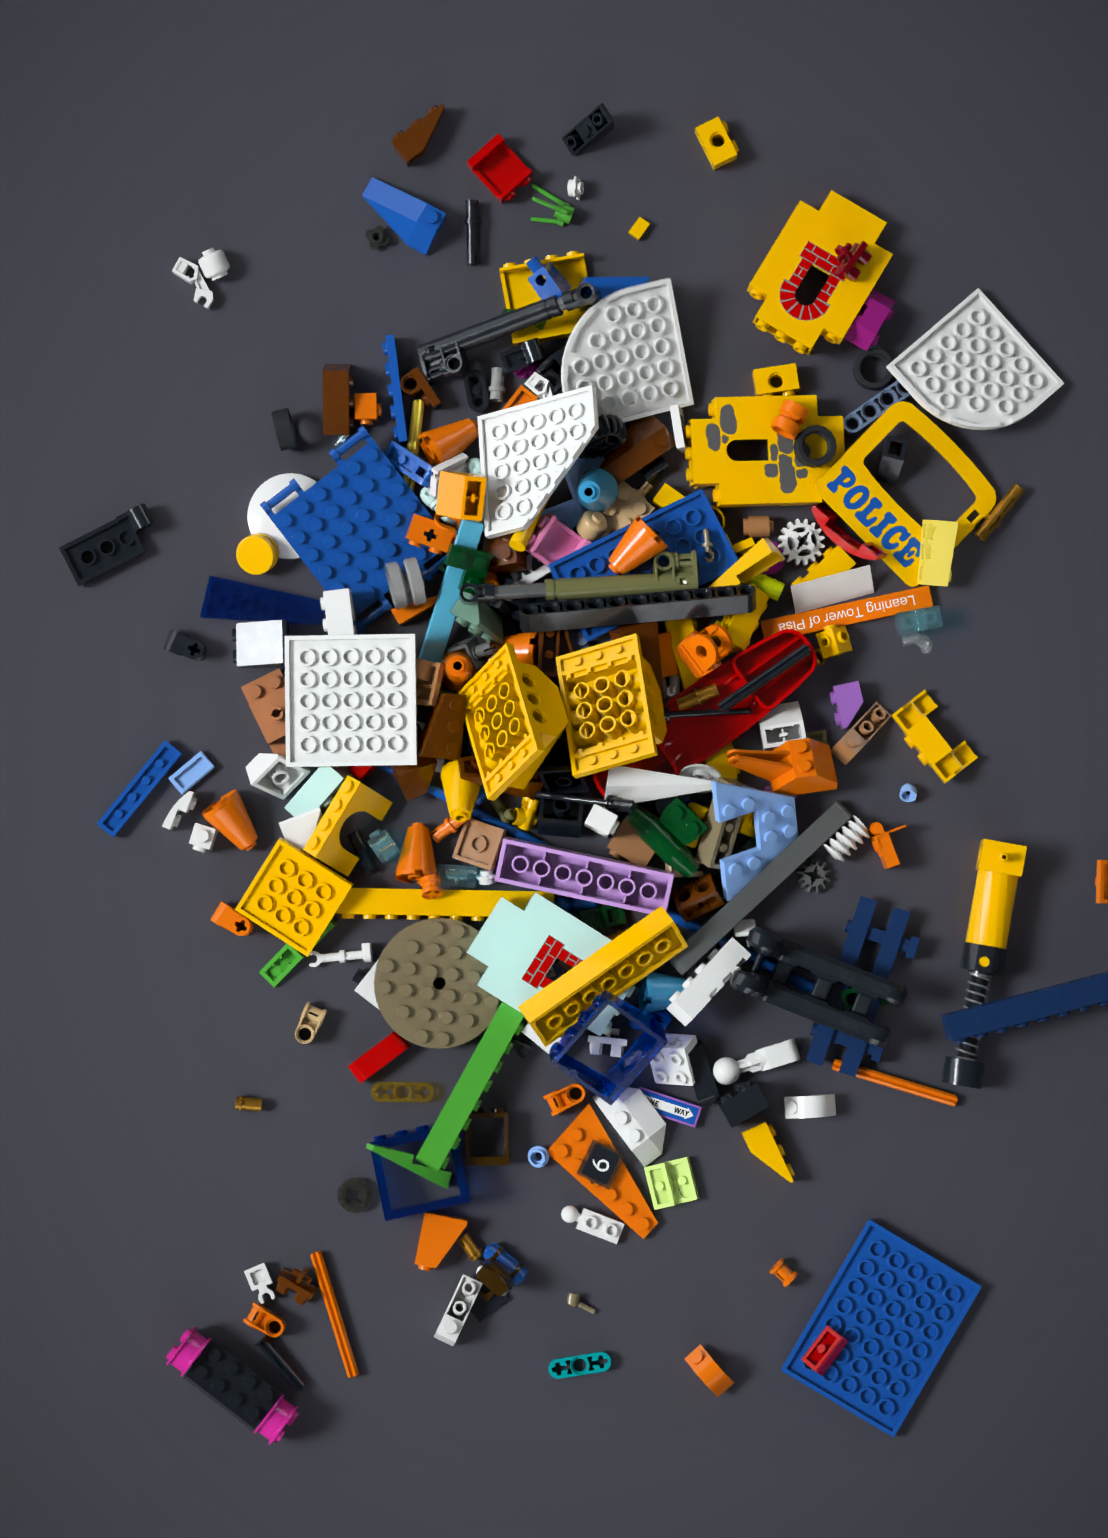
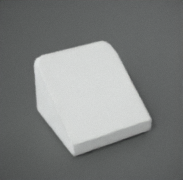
[733,919,756,937]

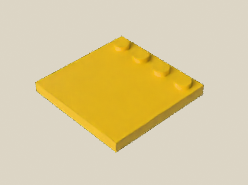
[235,837,354,957]

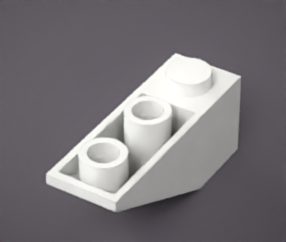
[434,1274,483,1346]

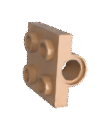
[416,658,445,707]

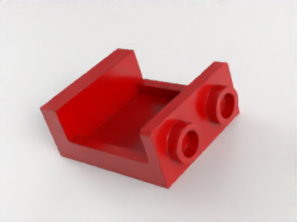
[467,133,533,204]

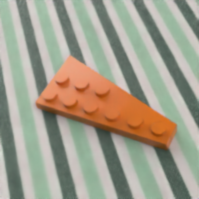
[547,1103,658,1239]

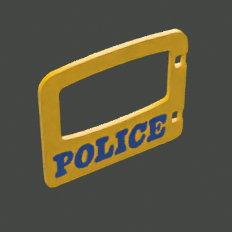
[814,401,996,587]

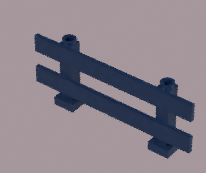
[806,896,920,1077]

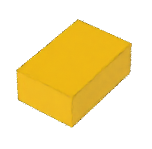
[628,217,650,241]

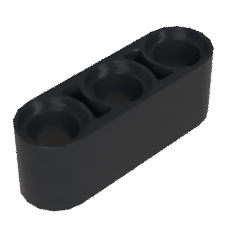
[688,1040,720,1106]

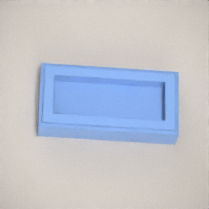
[168,751,216,795]

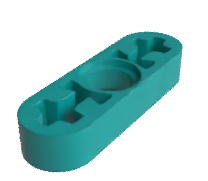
[548,1351,611,1379]

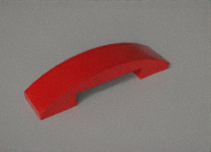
[811,503,887,560]

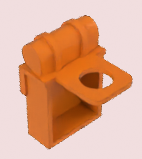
[868,822,908,869]

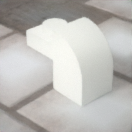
[784,1094,836,1119]

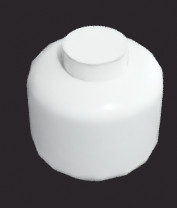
[198,247,230,281]

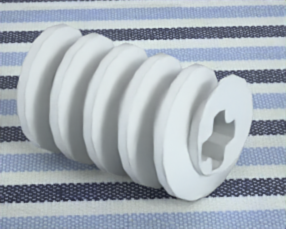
[822,815,870,862]

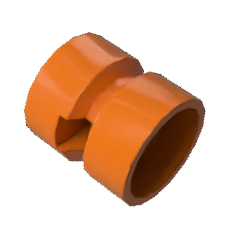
[770,399,809,440]

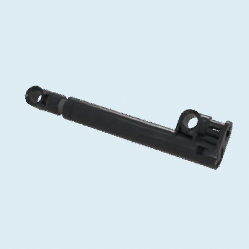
[417,282,601,386]

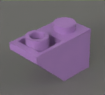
[829,681,863,730]

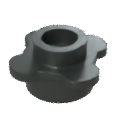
[365,225,389,250]

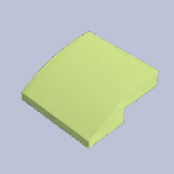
[644,1156,699,1210]

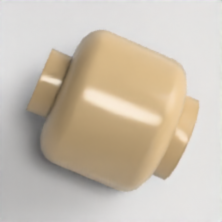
[576,510,608,542]

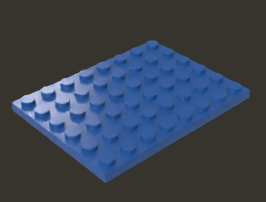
[780,1219,982,1438]

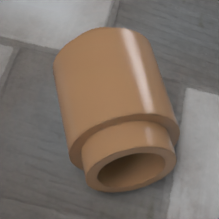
[743,515,774,538]

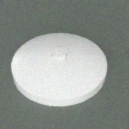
[248,473,317,560]

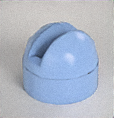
[899,783,917,802]

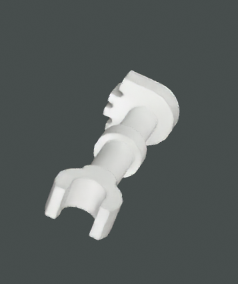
[309,943,373,967]

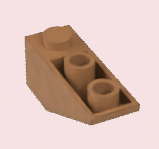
[831,701,891,765]

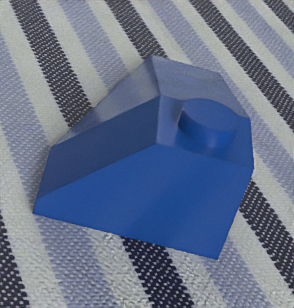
[362,177,447,256]

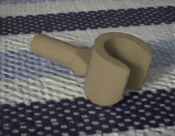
[567,1293,595,1314]

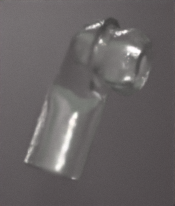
[901,633,933,654]

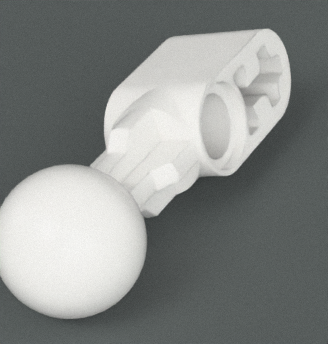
[713,1038,801,1085]

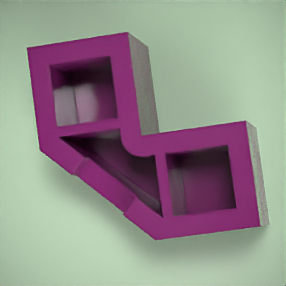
[844,289,895,351]

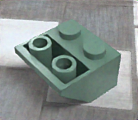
[450,592,504,645]

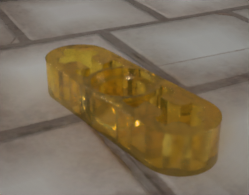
[371,1082,434,1102]

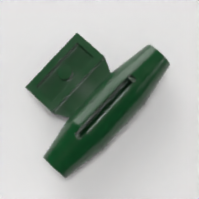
[626,796,709,878]

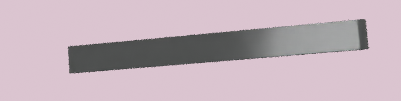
[668,800,853,975]

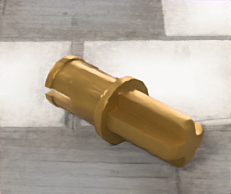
[676,683,720,711]

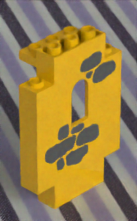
[684,395,845,508]

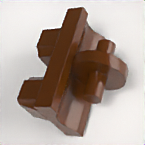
[276,1267,318,1305]

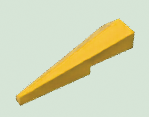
[709,537,785,587]

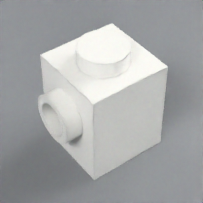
[189,823,218,853]

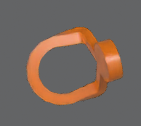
[434,514,462,543]

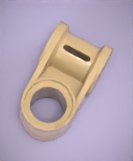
[295,1001,328,1045]

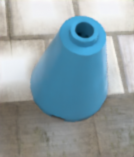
[575,468,619,512]
[637,972,687,1014]

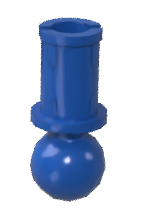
[554,896,596,912]

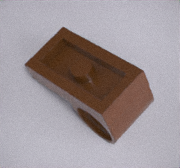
[401,367,441,410]

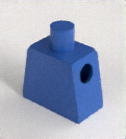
[526,256,572,300]

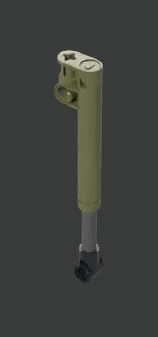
[459,550,698,605]

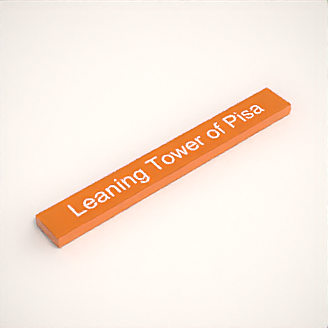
[760,585,933,639]

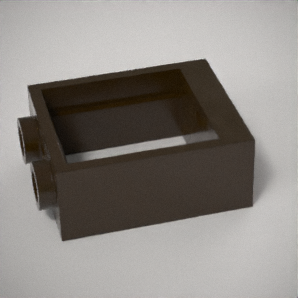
[465,1108,510,1166]

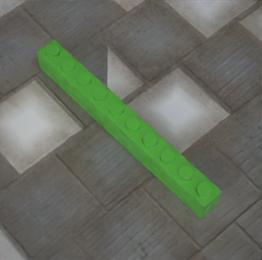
[415,1001,524,1172]

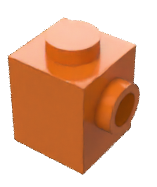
[355,393,382,426]

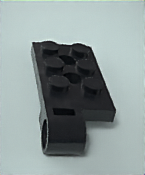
[59,503,155,587]

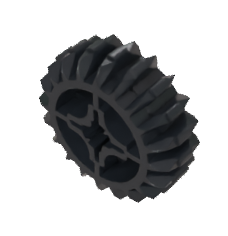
[579,414,627,460]

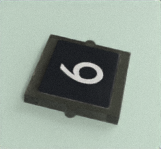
[576,1140,625,1189]

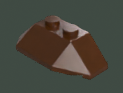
[390,724,438,802]

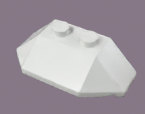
[592,1084,666,1167]

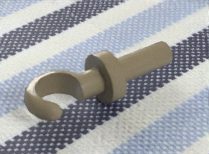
[702,529,714,563]

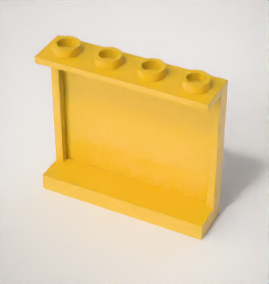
[499,251,588,347]

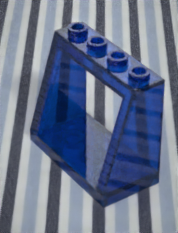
[549,990,668,1105]
[369,1125,472,1221]

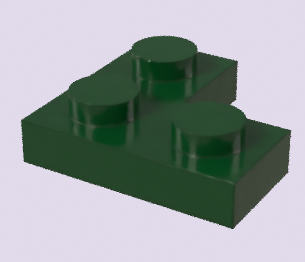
[444,543,492,594]

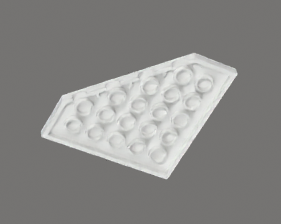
[477,385,599,539]

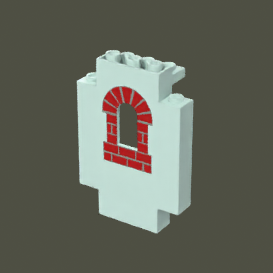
[466,893,635,1041]

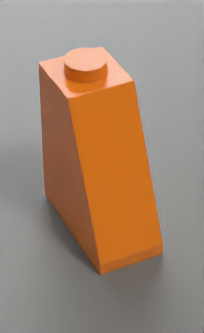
[414,1211,468,1271]

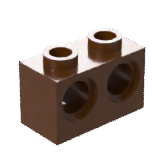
[672,874,725,923]

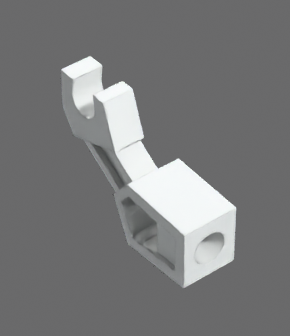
[172,257,214,310]
[524,372,554,399]

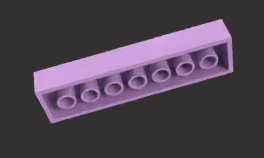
[495,836,675,914]

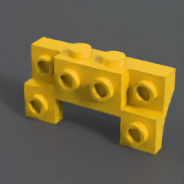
[891,689,978,784]

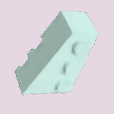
[284,766,352,817]

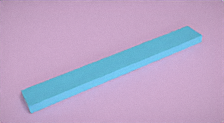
[419,519,484,663]

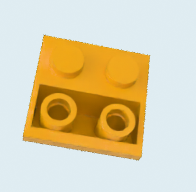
[436,471,487,521]

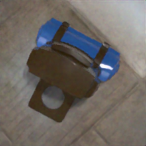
[475,1242,528,1301]

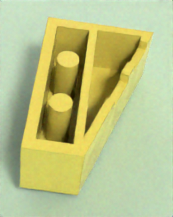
[917,520,958,587]

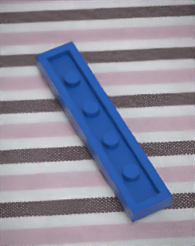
[382,335,408,445]
[97,740,182,838]

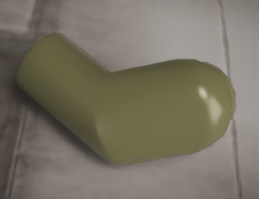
[491,797,515,823]

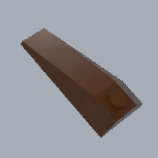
[598,415,676,485]

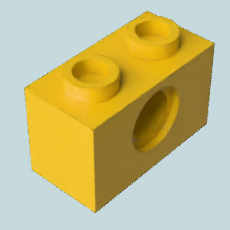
[695,116,739,170]
[752,363,800,396]

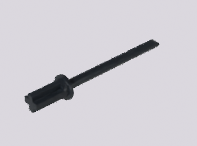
[663,706,752,723]
[535,791,636,813]

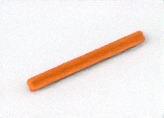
[832,1059,958,1106]
[310,1251,359,1378]

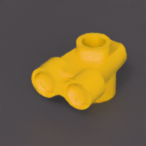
[512,797,540,831]

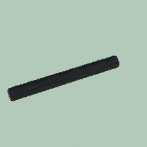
[717,644,811,713]

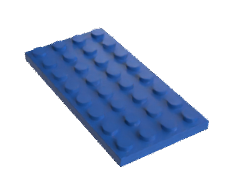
[547,489,738,643]

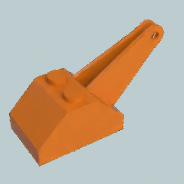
[727,738,838,796]

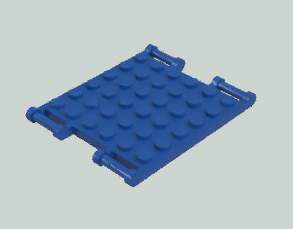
[259,426,446,635]

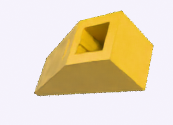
[790,545,856,593]
[741,1121,795,1183]

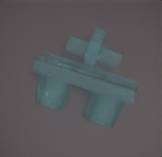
[437,864,477,888]

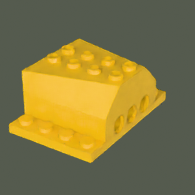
[555,633,667,778]
[457,643,569,801]

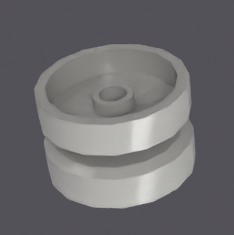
[385,557,426,610]

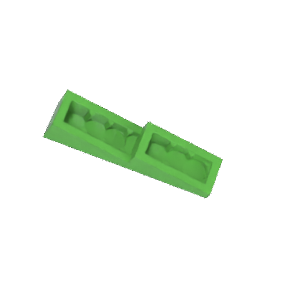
[259,918,338,987]
[366,1143,452,1189]

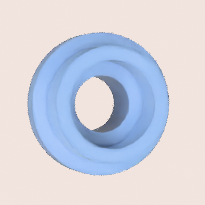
[528,1145,549,1167]

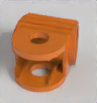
[676,624,733,679]

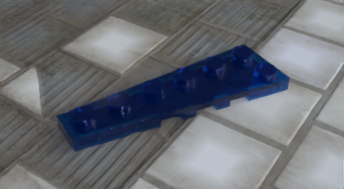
[200,576,326,625]

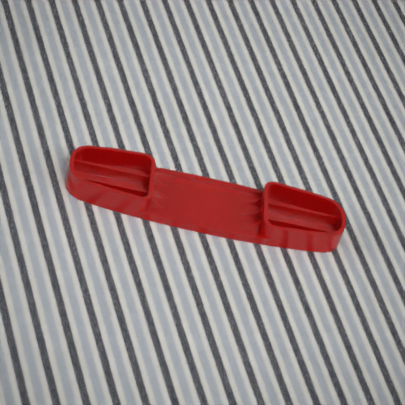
[593,629,817,798]

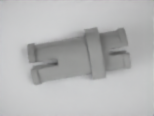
[488,367,505,402]

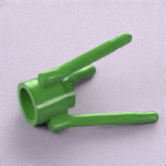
[531,184,574,226]

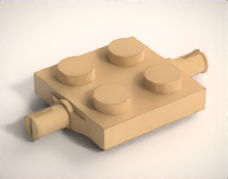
[600,481,655,538]

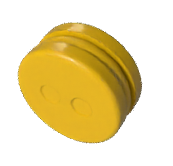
[236,533,279,575]

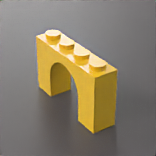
[303,775,393,877]

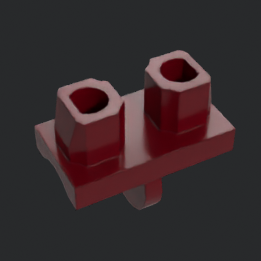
[833,241,872,281]

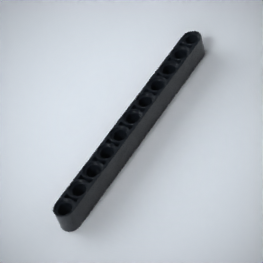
[519,584,756,633]

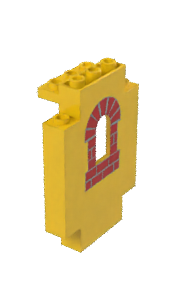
[747,190,893,355]

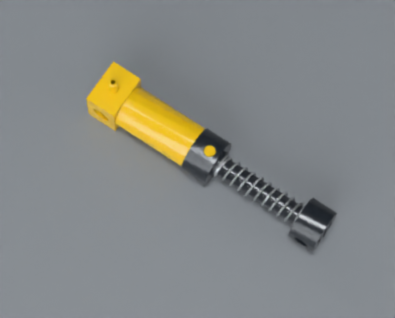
[941,839,1027,1089]

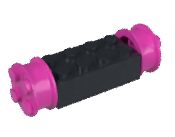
[166,1326,300,1445]

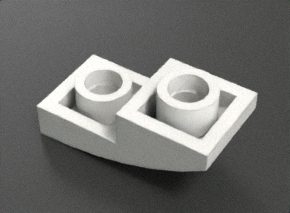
[162,791,197,830]

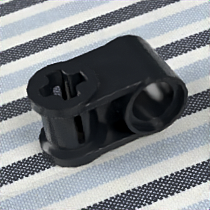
[163,629,207,661]

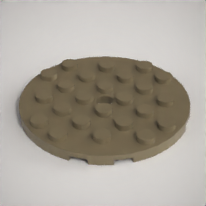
[374,918,502,1049]

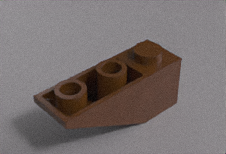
[391,104,445,167]

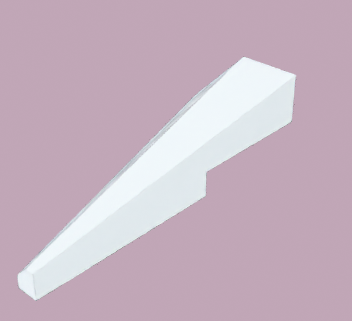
[603,766,712,808]

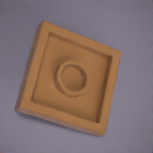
[452,819,507,872]

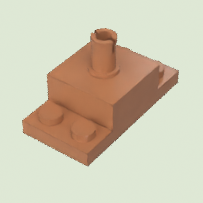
[241,668,286,758]

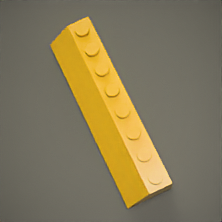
[518,906,688,1047]

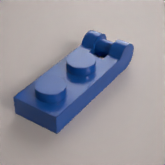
[384,440,434,488]

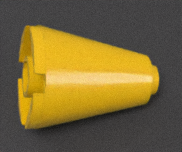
[440,760,481,822]

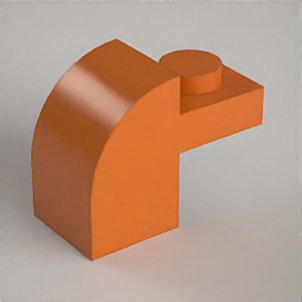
[684,1344,734,1397]

